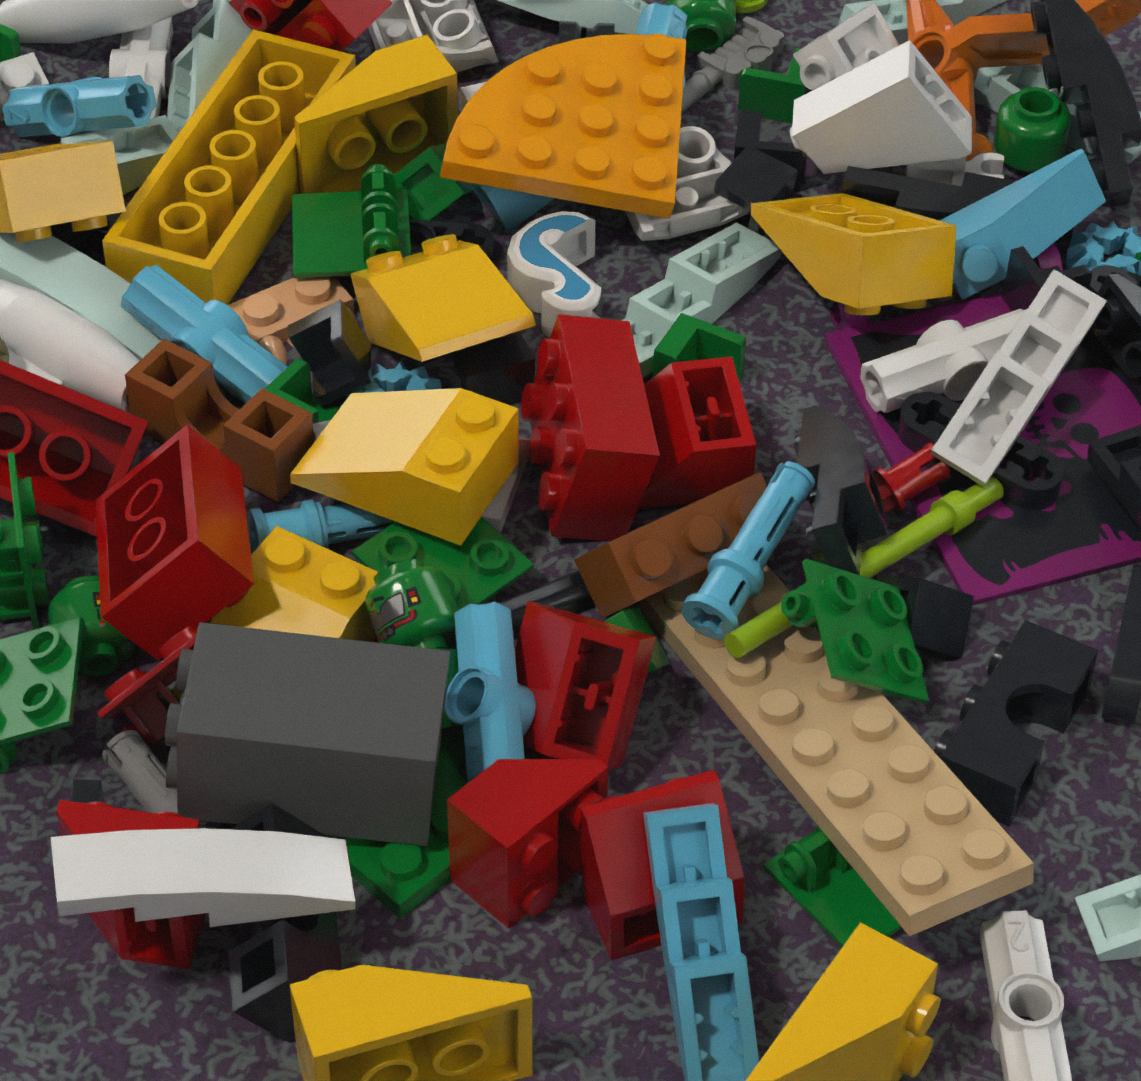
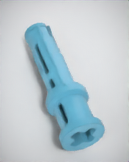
[681,461,815,640]
[248,499,395,552]

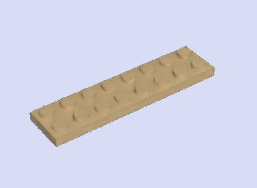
[641,565,1034,936]

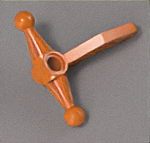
[906,0,1141,161]

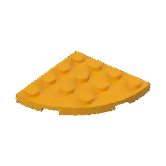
[440,33,686,219]

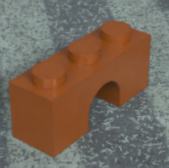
[125,339,314,503]
[574,472,788,618]

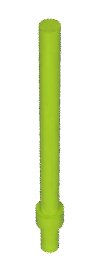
[724,476,1003,658]

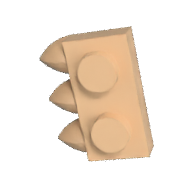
[228,276,358,365]

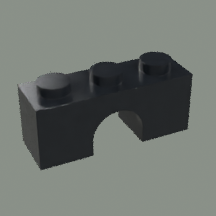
[934,620,1098,827]
[228,803,342,1043]

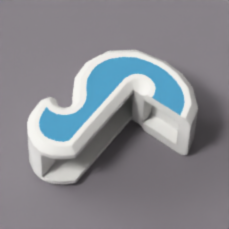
[507,211,601,338]

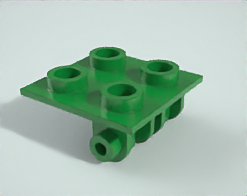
[292,164,411,278]
[0,452,50,630]
[352,516,534,610]
[781,559,929,704]
[0,616,84,773]
[763,826,902,948]

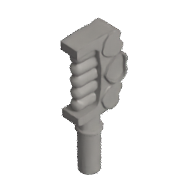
[681,16,784,113]

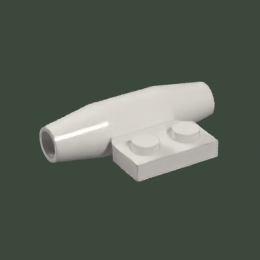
[0,0,199,44]
[0,278,140,413]

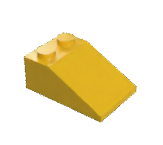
[294,34,458,194]
[0,140,126,242]
[751,193,957,315]
[350,234,536,362]
[290,388,519,546]
[173,526,378,700]
[745,922,941,1081]
[289,965,533,1081]

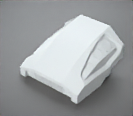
[368,0,499,73]
[625,126,749,241]

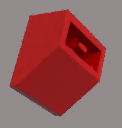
[229,0,393,51]
[637,356,756,510]
[515,601,657,771]
[447,759,608,929]
[581,770,744,960]
[56,800,207,969]

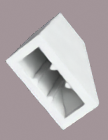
[790,40,972,174]

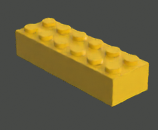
[102,29,356,305]

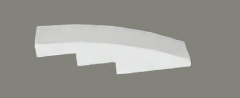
[930,269,1106,487]
[51,828,355,927]

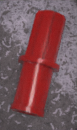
[873,443,951,514]

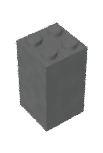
[165,622,450,846]

